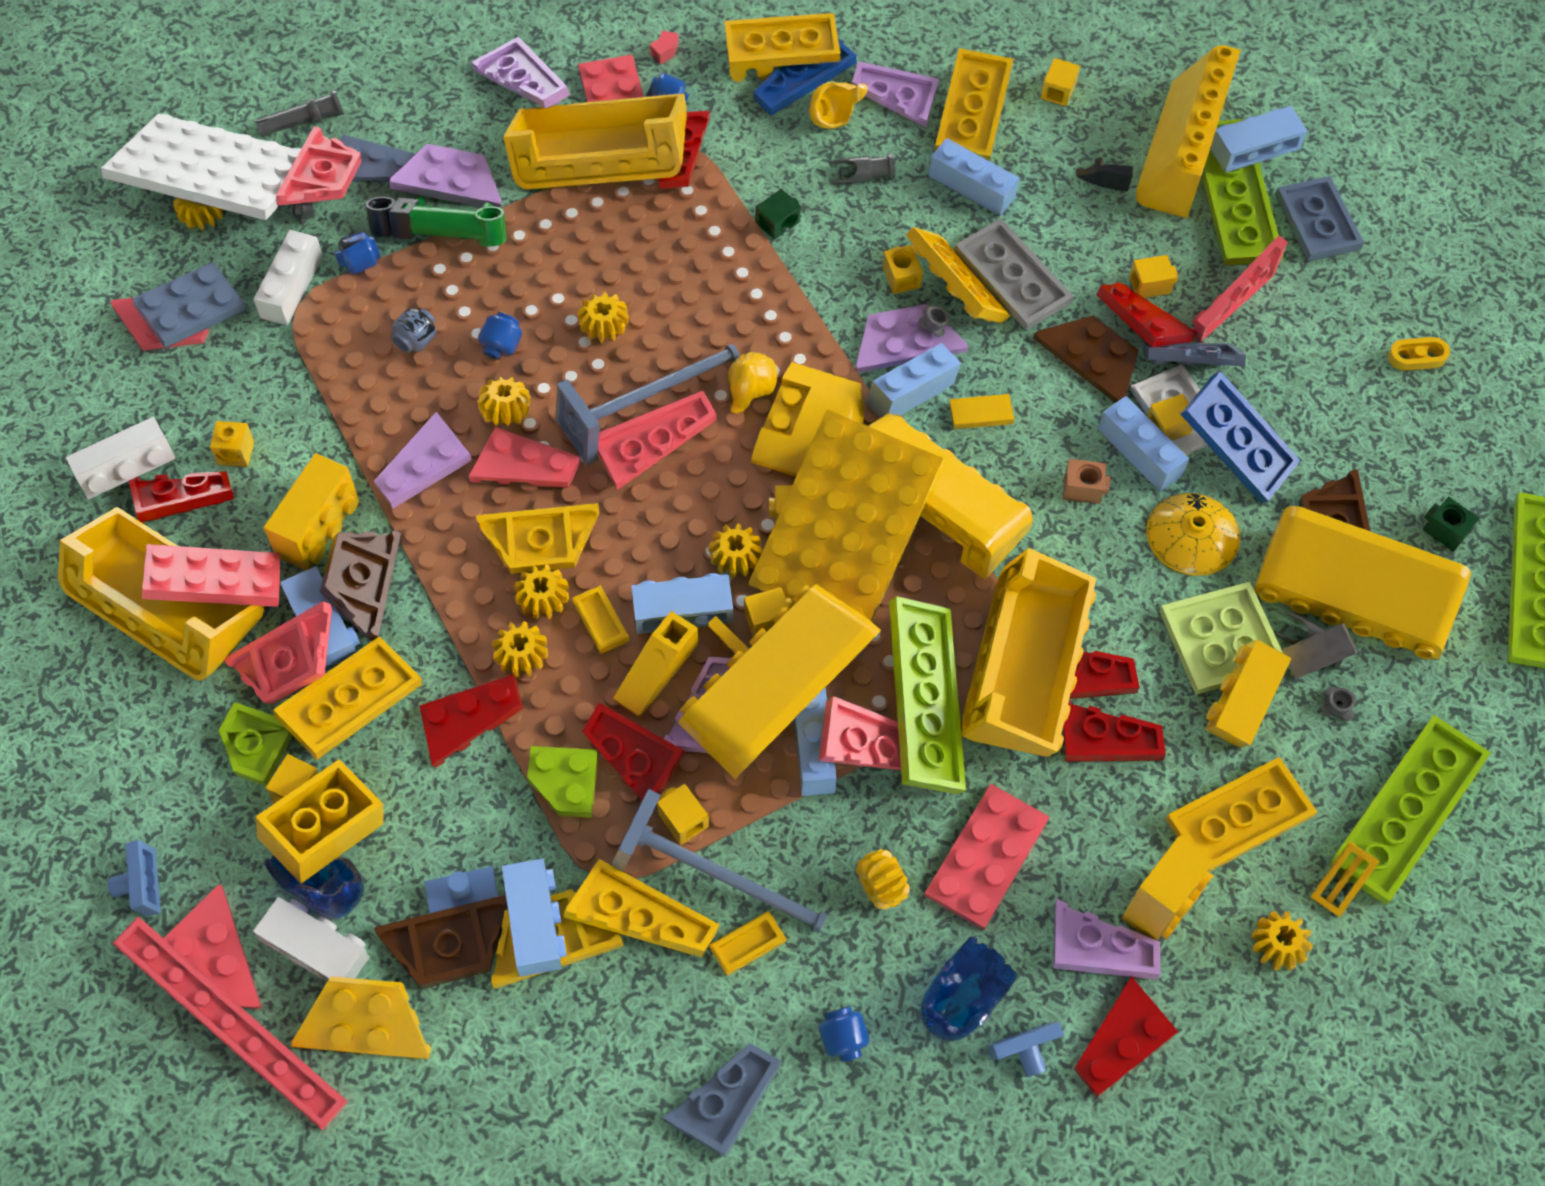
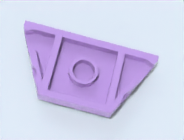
[390,144,501,208]
[856,304,968,373]

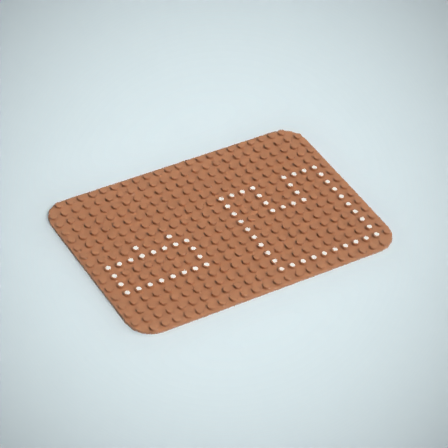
[291,152,997,879]

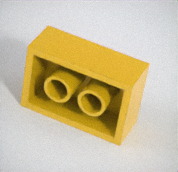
[263,453,359,570]
[255,759,383,884]
[1121,835,1215,941]

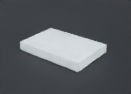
[1130,364,1209,455]

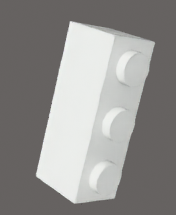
[254,230,323,326]
[66,417,176,500]
[253,896,370,982]

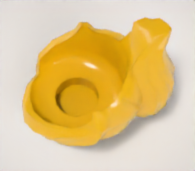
[809,82,868,129]
[727,352,777,414]

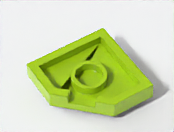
[219,702,293,786]
[527,746,598,818]

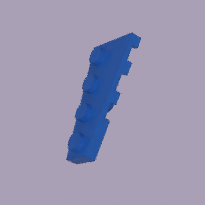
[754,39,857,116]

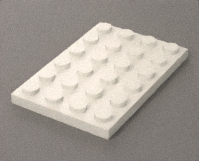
[101,114,301,220]

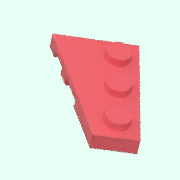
[469,427,581,488]

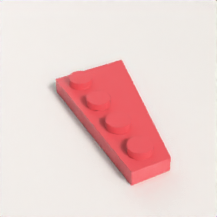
[1192,236,1288,342]
[598,391,716,490]
[819,696,901,770]

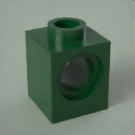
[755,189,801,240]
[1423,496,1480,552]

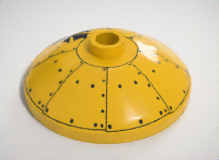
[1146,493,1241,576]

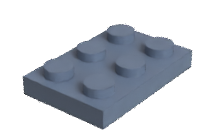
[1275,176,1364,261]
[132,262,245,348]

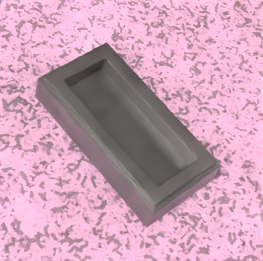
[1282,623,1358,679]

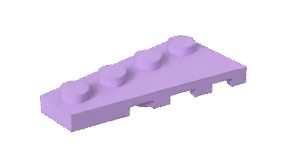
[471,37,570,108]

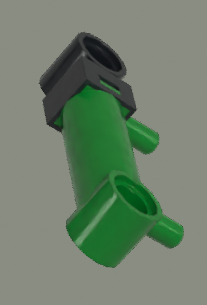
[365,197,507,247]

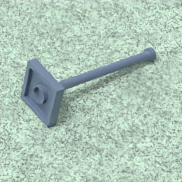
[555,344,739,465]
[611,789,827,933]

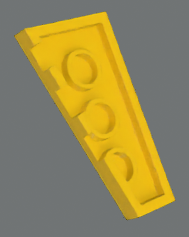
[563,859,720,958]

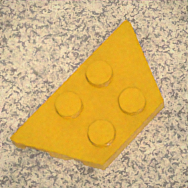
[476,503,599,574]
[491,889,623,989]
[291,976,431,1059]

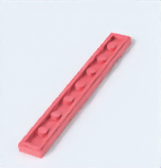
[112,917,348,1130]

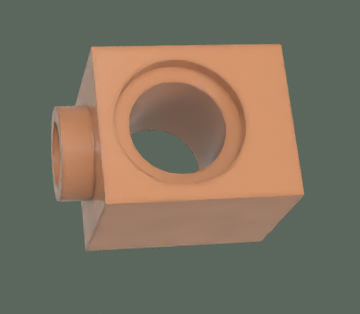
[1063,459,1110,504]

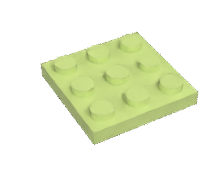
[1159,582,1283,695]

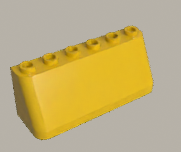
[1135,45,1241,218]
[503,93,687,189]
[868,413,1033,580]
[1254,506,1471,660]
[58,507,264,681]
[961,548,1096,757]
[678,584,881,779]

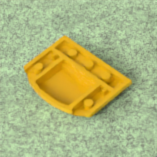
[751,362,865,477]

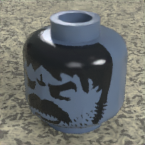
[391,308,436,353]

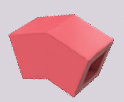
[650,30,679,64]

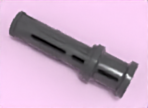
[255,90,344,137]

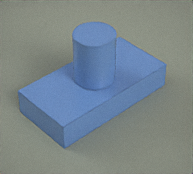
[108,840,161,916]
[424,866,498,913]
[986,1022,1064,1077]

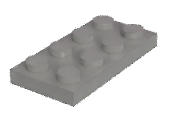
[954,218,1074,331]

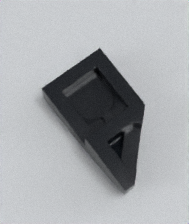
[1076,157,1133,191]

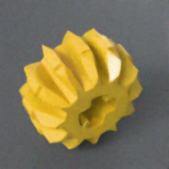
[173,197,224,231]
[578,291,629,344]
[478,377,530,427]
[709,522,763,579]
[514,564,569,620]
[492,621,548,678]
[856,849,910,910]
[1251,911,1313,971]

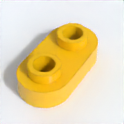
[1388,337,1450,371]

